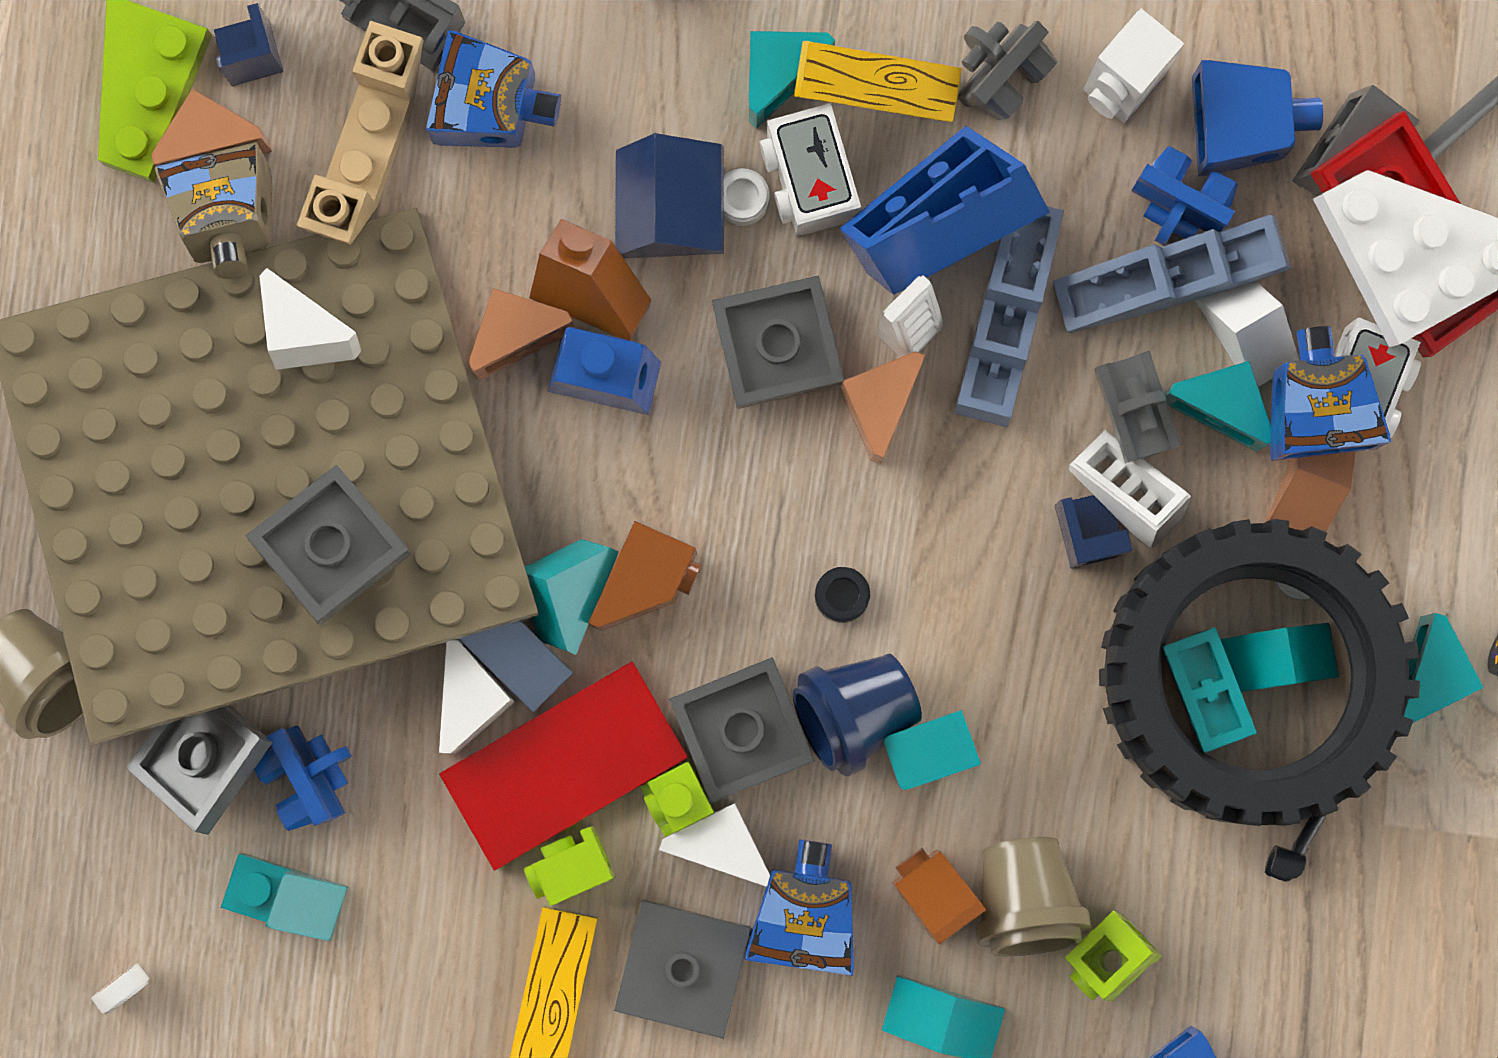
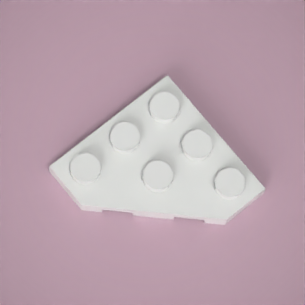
[1313,170,1498,348]

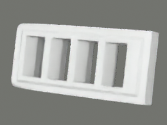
[878,275,943,357]
[1069,430,1191,549]

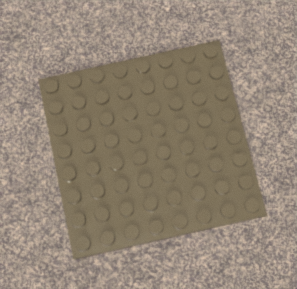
[0,208,538,745]

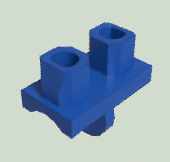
[1131,146,1238,246]
[254,725,352,831]

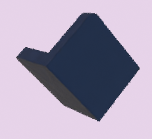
[214,3,284,86]
[1054,495,1132,569]

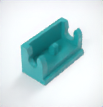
[1162,627,1257,753]

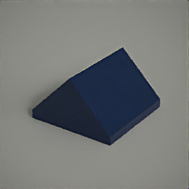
[615,133,724,259]

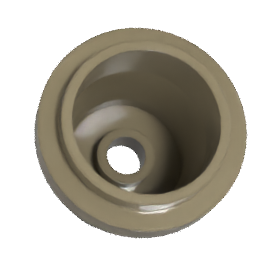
[0,609,83,739]
[976,837,1092,957]

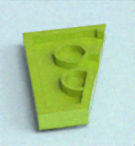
[98,0,212,183]

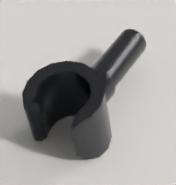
[1265,816,1326,882]

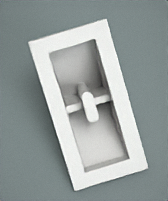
[259,268,361,370]
[1195,281,1299,387]
[439,640,516,754]
[659,803,770,887]

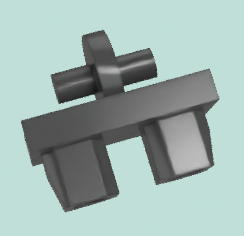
[957,21,1058,120]
[1095,351,1181,464]

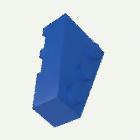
[839,126,1050,295]

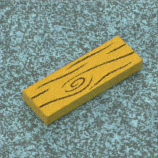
[794,41,962,122]
[510,906,598,1058]

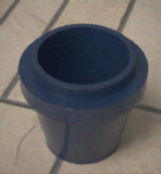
[793,653,922,777]

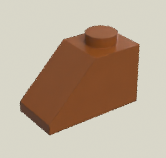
[529,219,651,341]
[588,521,702,631]
[891,848,986,944]

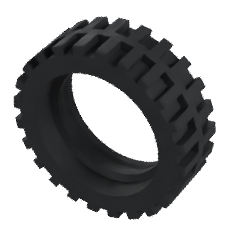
[1099,519,1420,826]

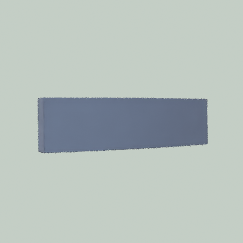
[954,206,1064,427]
[1053,214,1292,333]
[459,620,573,712]

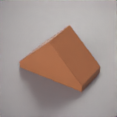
[151,89,272,166]
[468,288,575,381]
[841,351,925,465]
[1266,452,1356,532]

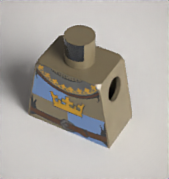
[155,142,272,279]

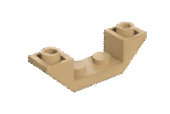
[296,21,423,245]

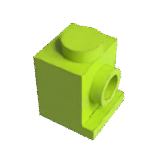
[640,762,715,837]
[524,825,616,906]
[1065,910,1162,1002]

